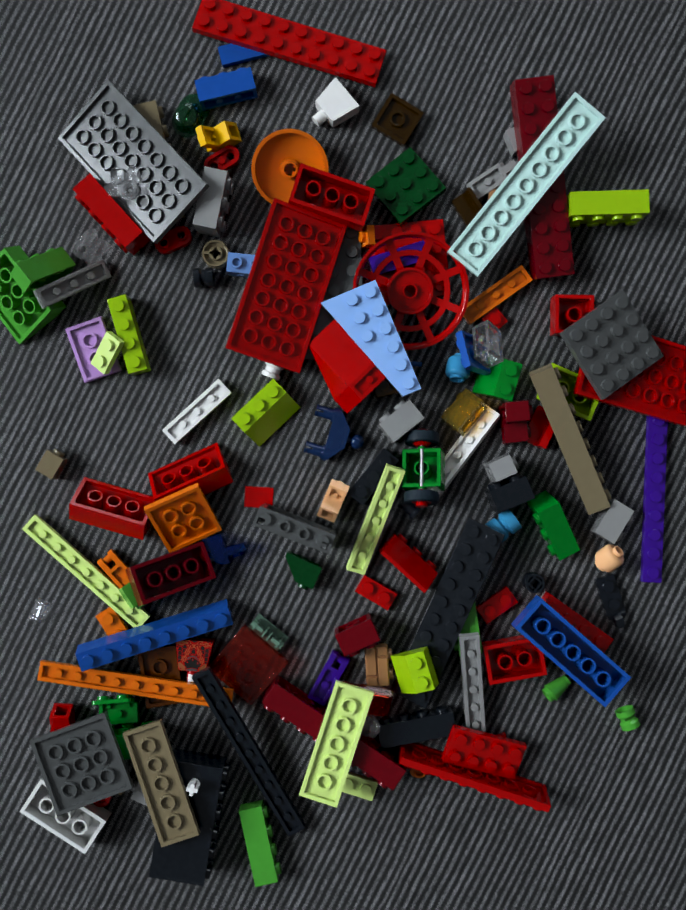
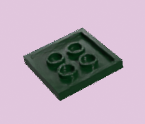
[365,147,446,226]

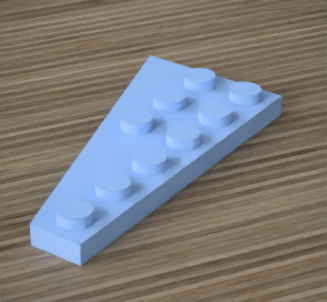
[321,280,421,397]

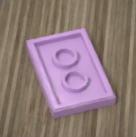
[65,316,122,383]

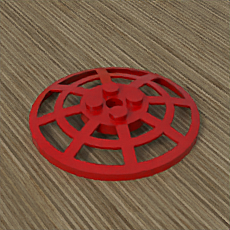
[352,231,469,350]

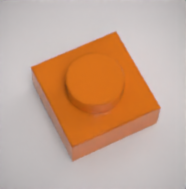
[358,225,375,249]

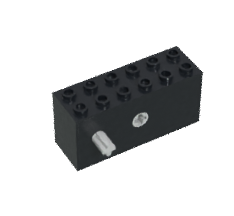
[149,748,230,886]

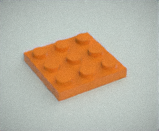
[144,483,222,553]

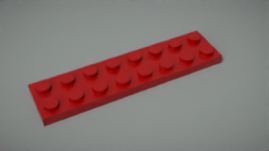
[399,743,551,813]

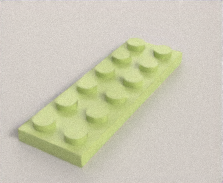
[299,680,374,808]

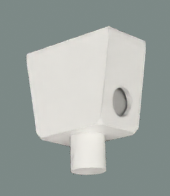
[312,78,359,127]

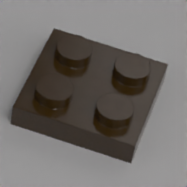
[371,92,424,147]

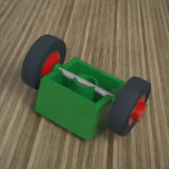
[402,429,445,508]

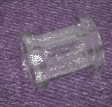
[28,598,52,623]

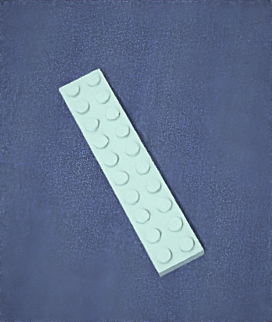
[447,92,606,277]

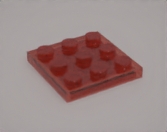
[208,624,288,705]

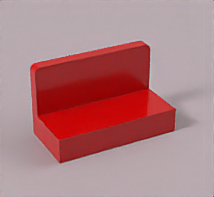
[527,406,554,449]

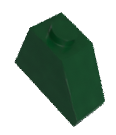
[285,551,322,590]

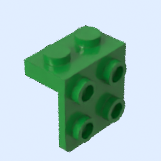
[92,694,139,725]

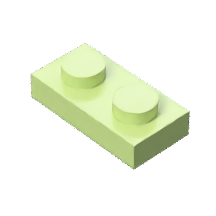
[91,331,125,375]
[342,772,378,801]

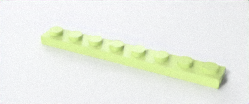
[22,514,151,628]

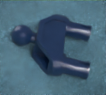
[304,404,364,461]

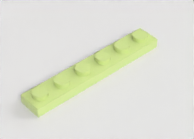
[346,463,406,575]

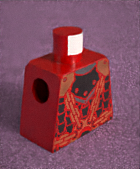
[176,637,215,682]

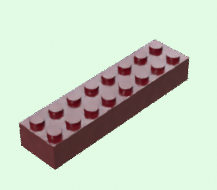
[262,674,406,790]

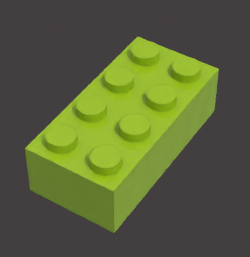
[567,189,650,227]

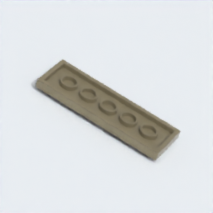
[123,719,200,848]

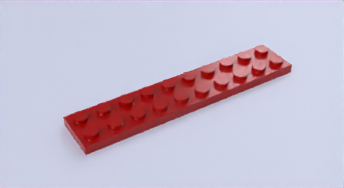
[192,0,386,87]

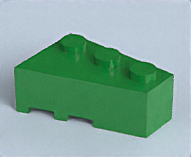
[526,490,580,561]

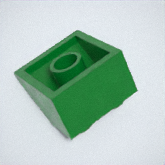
[472,356,523,402]

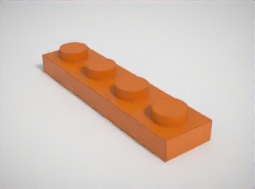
[463,265,533,325]

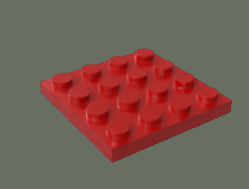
[369,219,451,298]

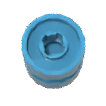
[485,509,522,542]

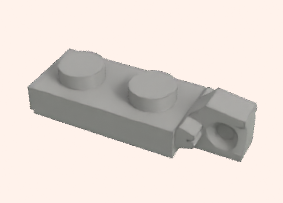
[466,159,517,200]

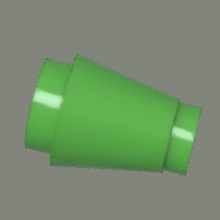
[542,675,571,702]

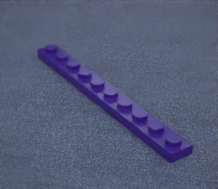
[640,416,668,583]

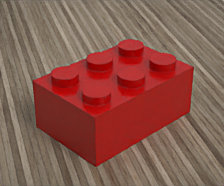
[481,635,547,685]

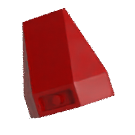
[309,319,386,413]

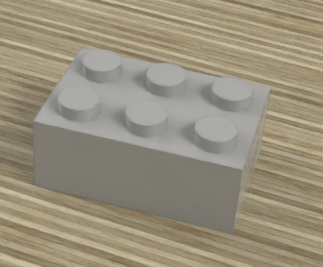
[193,166,234,238]

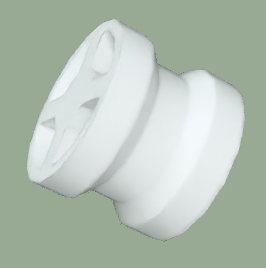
[261,362,284,381]

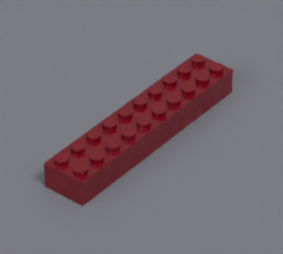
[510,75,575,280]

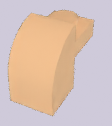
[317,479,350,523]

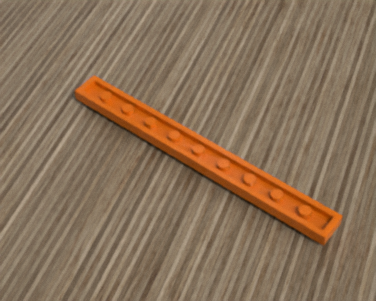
[37,660,234,707]

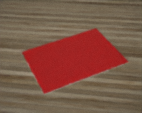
[244,486,274,508]

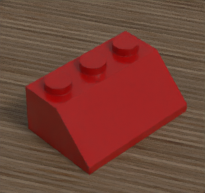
[379,533,438,593]

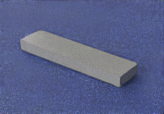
[33,259,112,309]

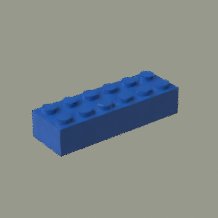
[511,595,632,707]

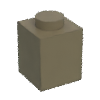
[35,449,69,480]

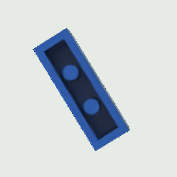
[194,67,258,111]

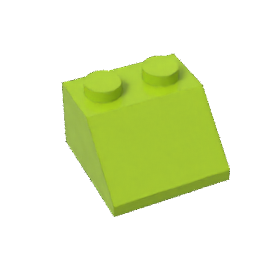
[391,646,439,694]

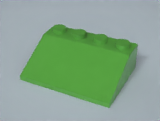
[0,246,66,345]

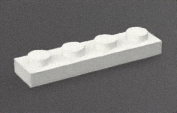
[162,379,232,445]

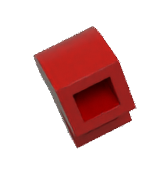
[49,703,75,732]

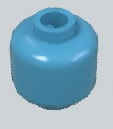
[445,353,470,383]

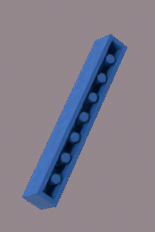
[75,599,233,672]

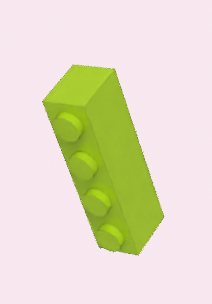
[107,294,151,376]

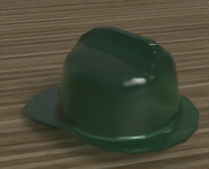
[172,94,210,138]

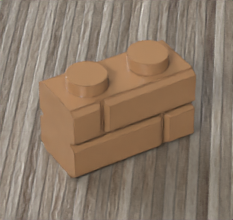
[365,643,393,687]

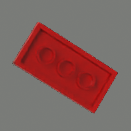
[441,724,527,780]

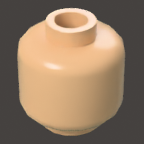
[595,544,624,573]

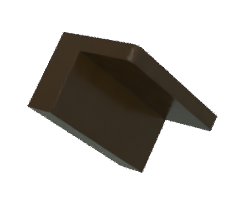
[451,187,483,227]

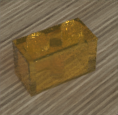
[441,388,488,437]

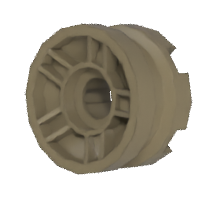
[202,240,230,270]

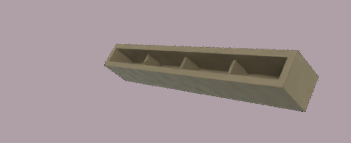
[529,363,612,515]

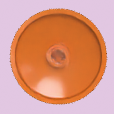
[251,128,329,204]

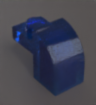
[202,532,248,564]

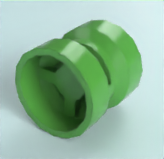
[615,705,640,731]

